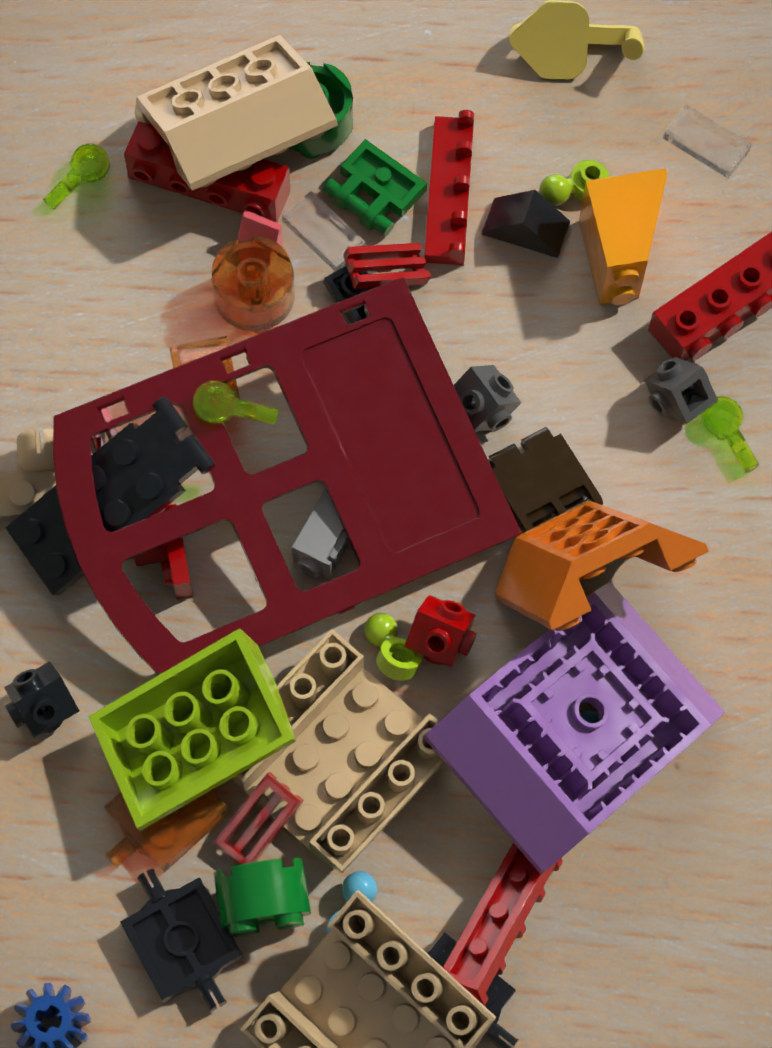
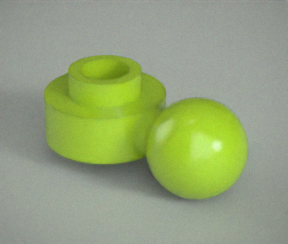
[539,160,610,206]
[364,613,422,681]

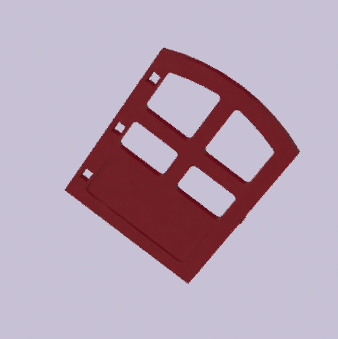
[53,277,522,675]

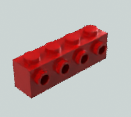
[124,121,290,222]
[648,231,772,361]

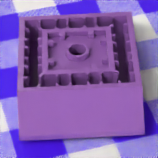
[423,582,725,875]

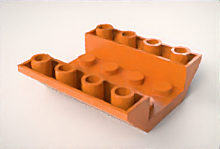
[494,501,709,631]

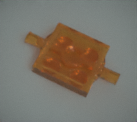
[104,789,230,872]

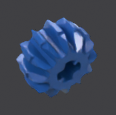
[11,983,91,1048]

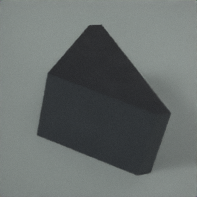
[482,190,570,258]

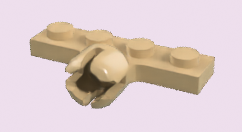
[0,428,56,517]

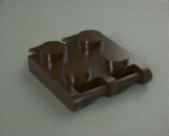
[488,427,603,533]

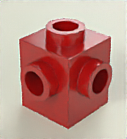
[404,595,477,667]

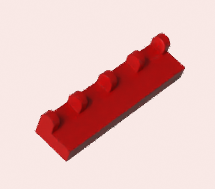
[424,110,474,266]
[443,843,563,1006]

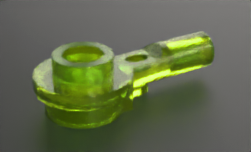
[43,143,110,210]
[193,381,279,425]
[701,396,759,473]

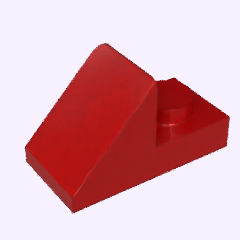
[134,504,193,600]

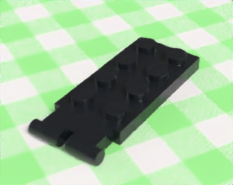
[5,396,216,595]

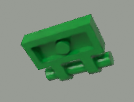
[322,139,427,236]

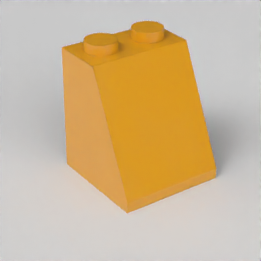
[579,168,667,305]

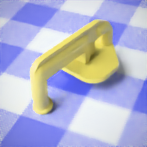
[509,1,645,80]

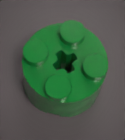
[290,62,353,159]
[213,858,311,937]

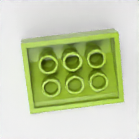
[88,628,296,831]

